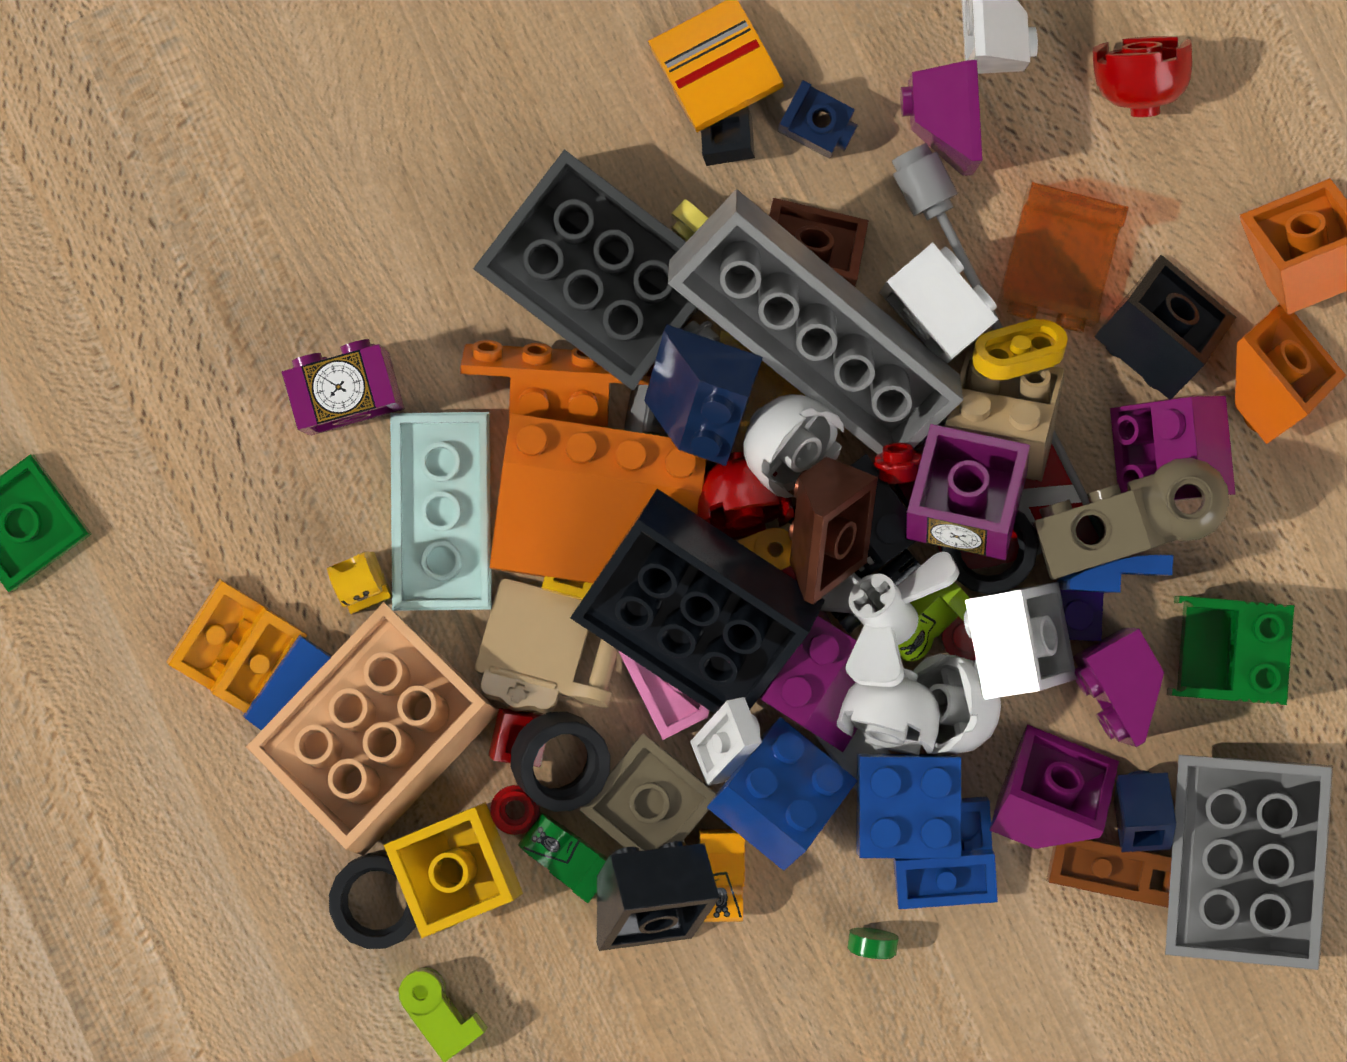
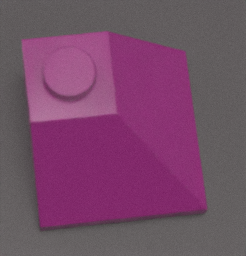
[900,60,983,176]
[989,724,1119,849]

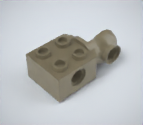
[1032,457,1230,579]

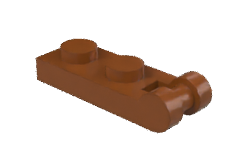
[1046,840,1172,908]

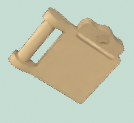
[475,579,618,713]

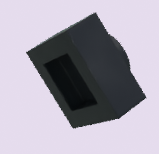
[701,106,755,166]

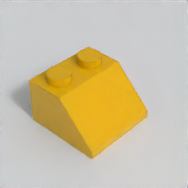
[384,802,524,938]

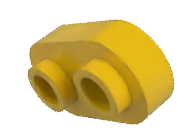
[972,319,1068,380]

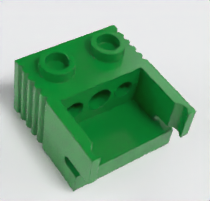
[1167,596,1295,705]

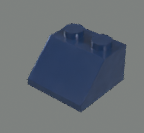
[644,324,763,466]

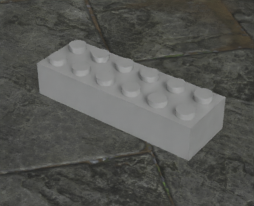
[668,189,963,454]

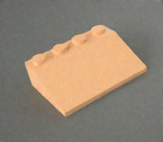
[246,602,498,856]

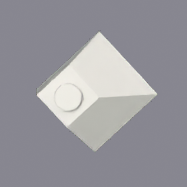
[961,0,1038,74]

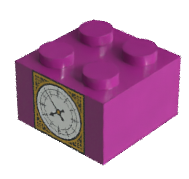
[281,339,405,436]
[907,424,1030,560]

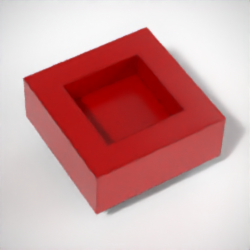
[488,708,546,767]

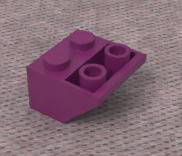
[1110,396,1236,501]
[1073,628,1164,747]

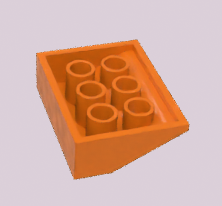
[489,413,707,583]

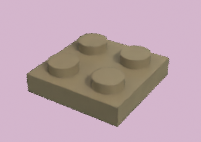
[580,733,717,851]

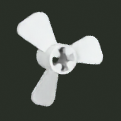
[821,552,959,687]

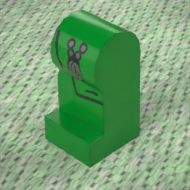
[518,813,608,903]

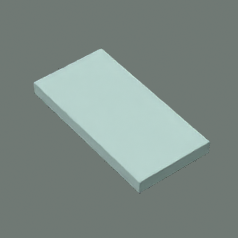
[390,412,492,611]

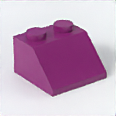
[759,616,858,752]

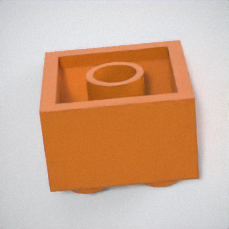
[1240,178,1347,315]

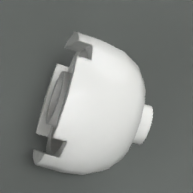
[743,394,844,498]
[913,654,1001,755]
[837,668,940,755]

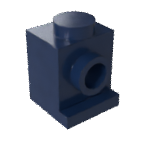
[778,80,858,159]

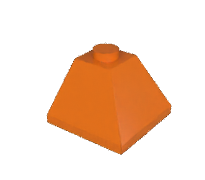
[1235,304,1347,444]

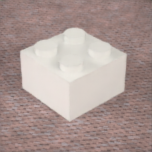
[879,242,999,364]
[964,582,1077,700]

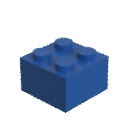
[707,717,858,871]
[856,754,961,859]

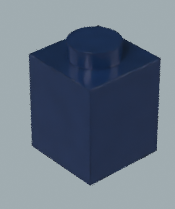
[1113,770,1177,852]

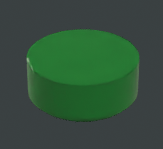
[847,928,899,959]

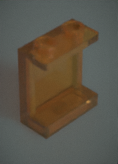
[997,182,1129,332]

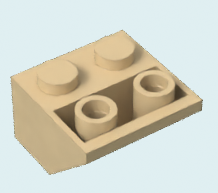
[945,351,1065,481]

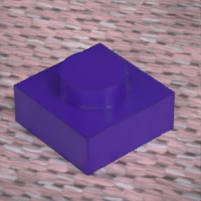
[1060,590,1104,641]

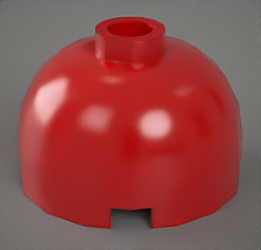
[1093,36,1192,117]
[697,452,794,540]

